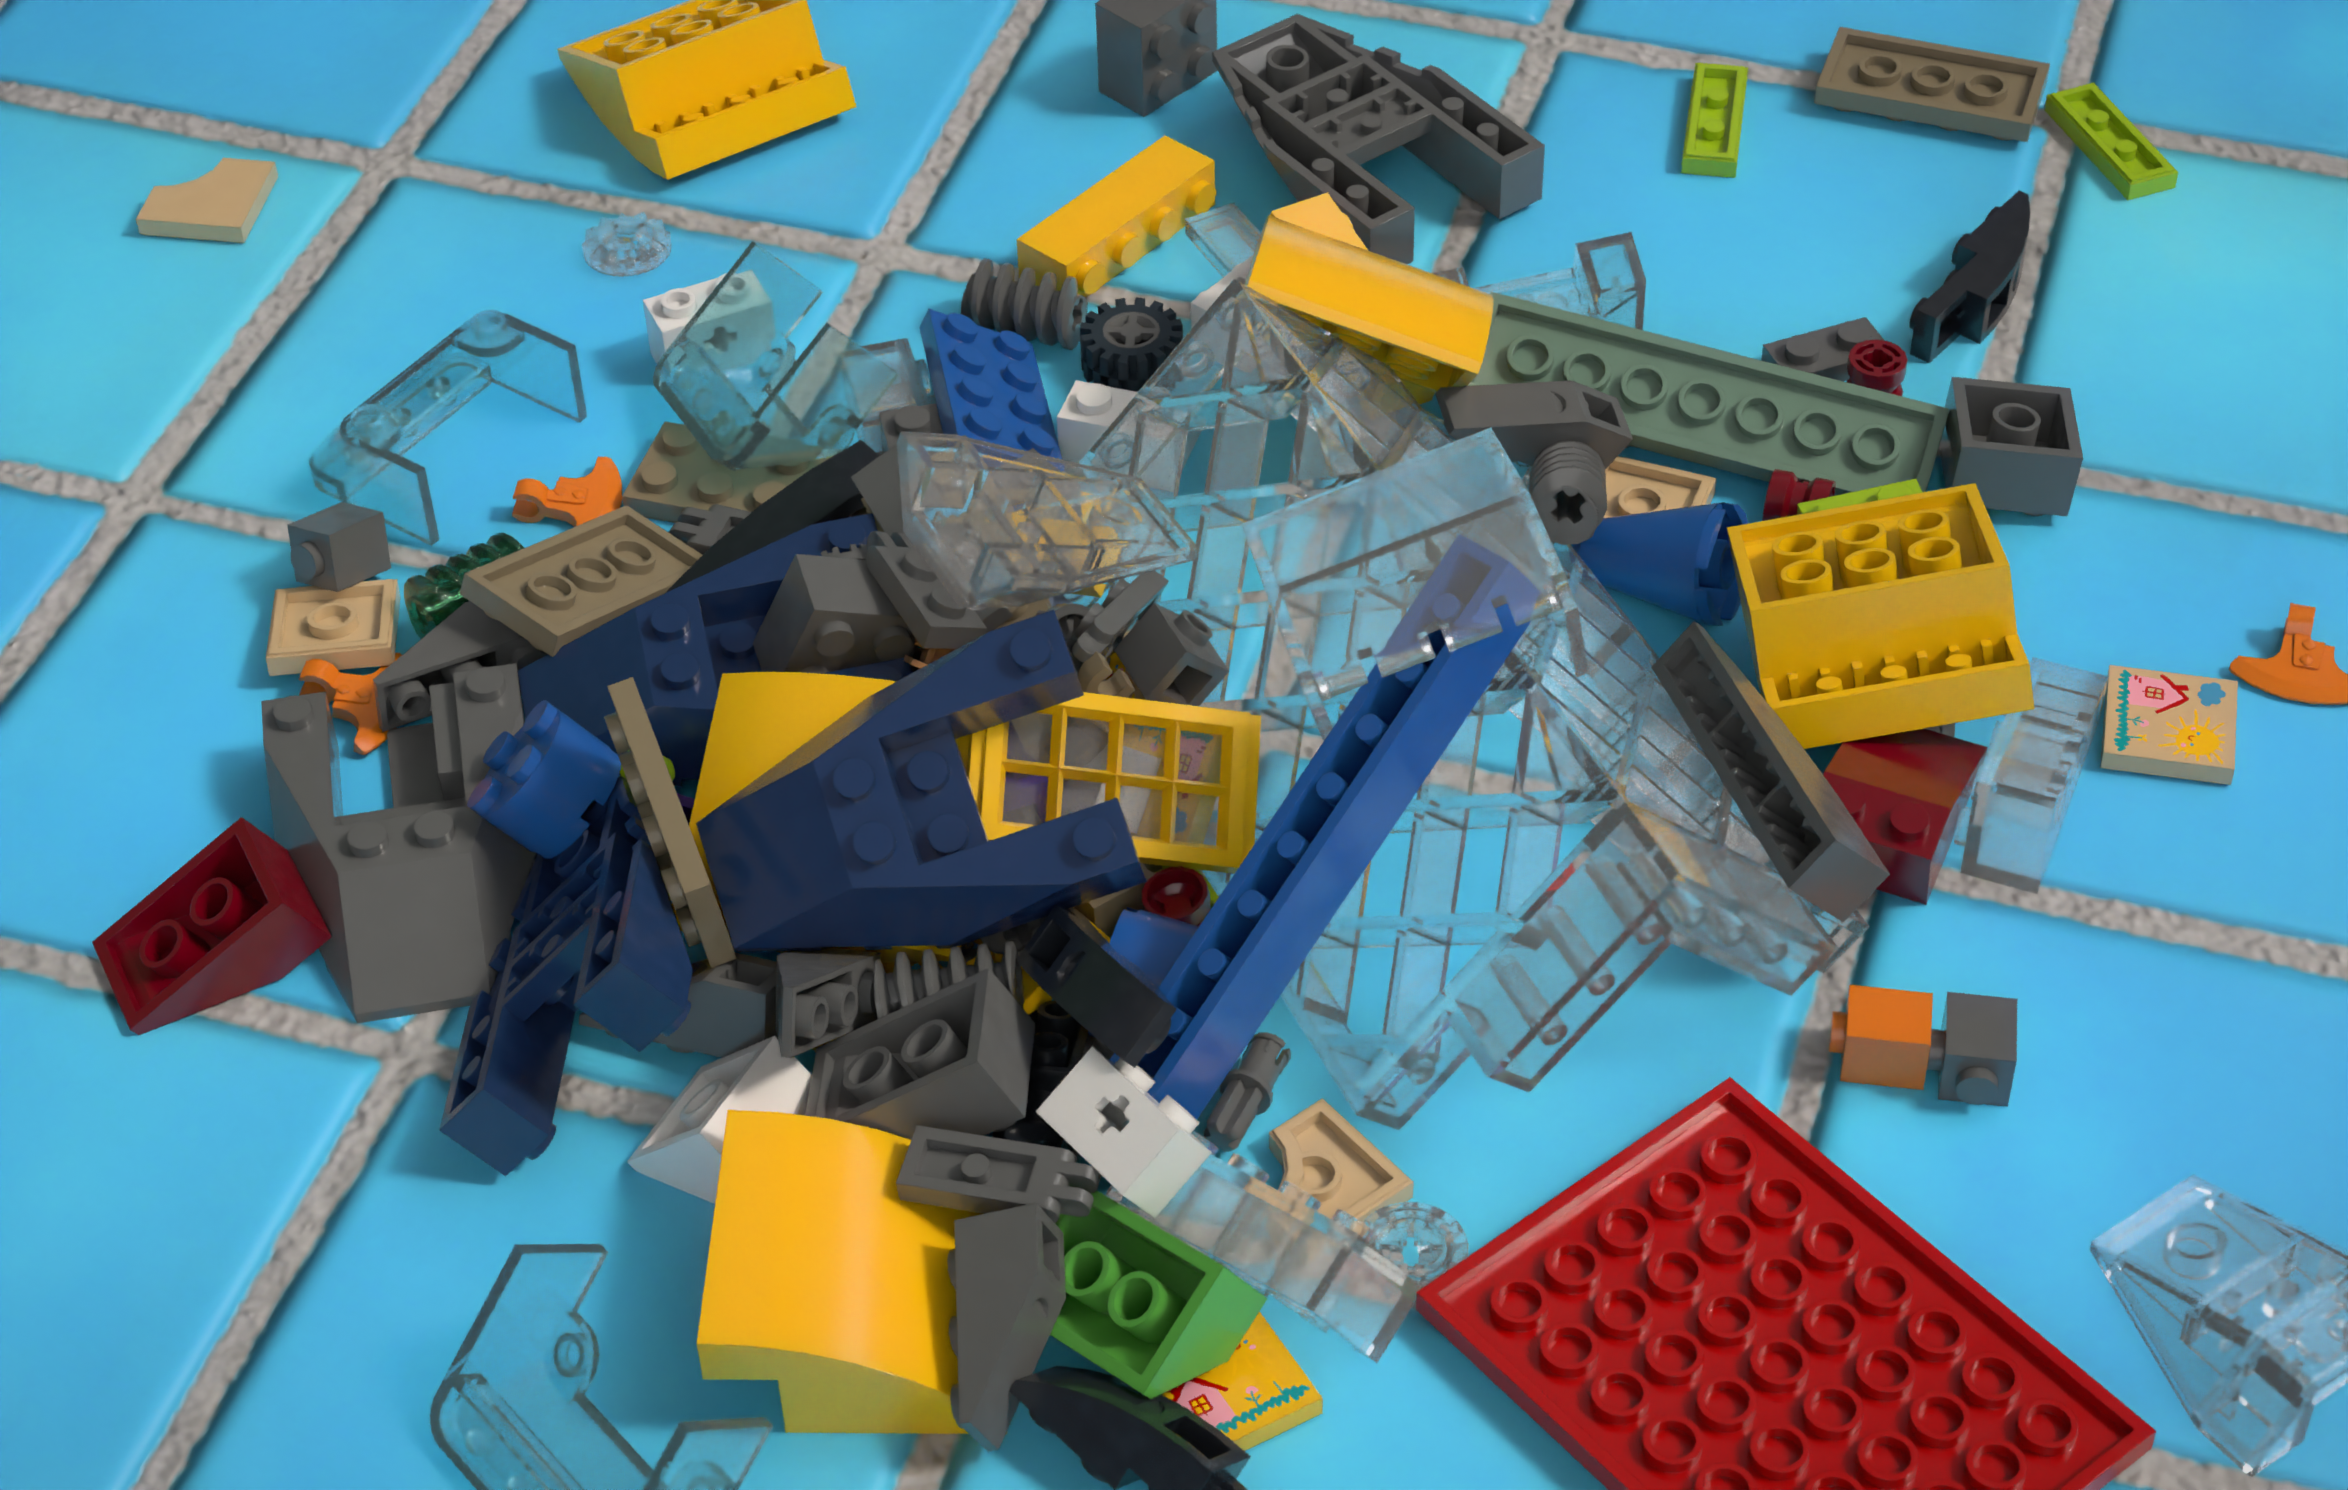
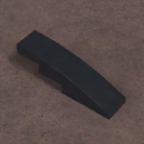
[667,440,880,592]

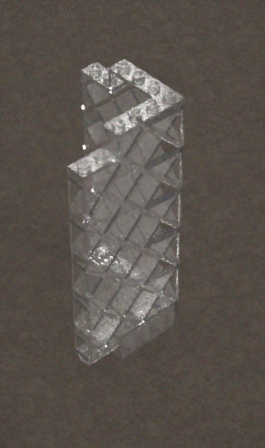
[1051,279,1870,1130]

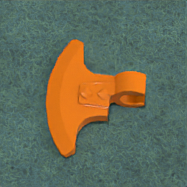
[512,457,622,527]
[2229,603,2348,705]
[299,652,402,755]

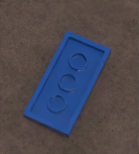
[919,309,1066,473]

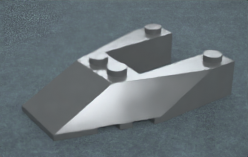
[1212,14,1545,264]
[261,663,538,1023]

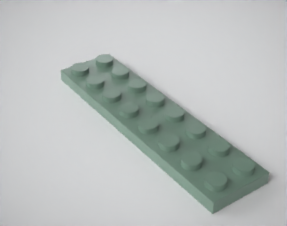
[1468,292,1949,496]

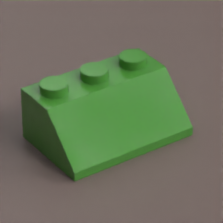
[1050,1191,1268,1399]

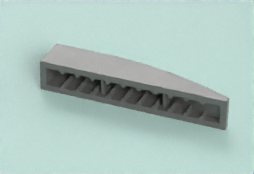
[1651,621,1890,923]

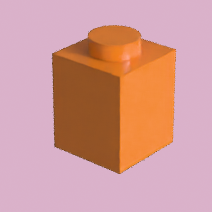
[1829,984,1933,1090]

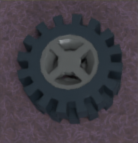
[1080,297,1184,395]

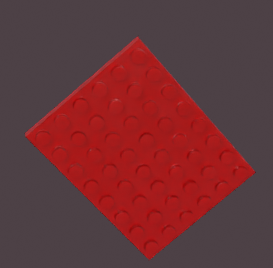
[1416,1077,2156,1490]

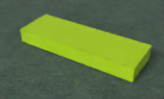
[1681,63,1748,178]
[2044,83,2178,201]

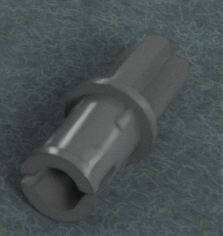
[1203,1032,1291,1152]

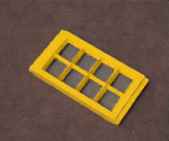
[967,692,1261,874]

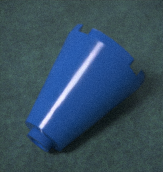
[1572,502,1748,626]

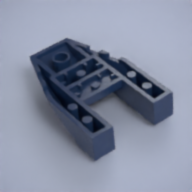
[518,513,913,786]
[696,610,1147,952]
[439,775,693,1176]

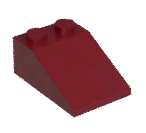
[1823,728,1988,905]
[92,817,332,1035]

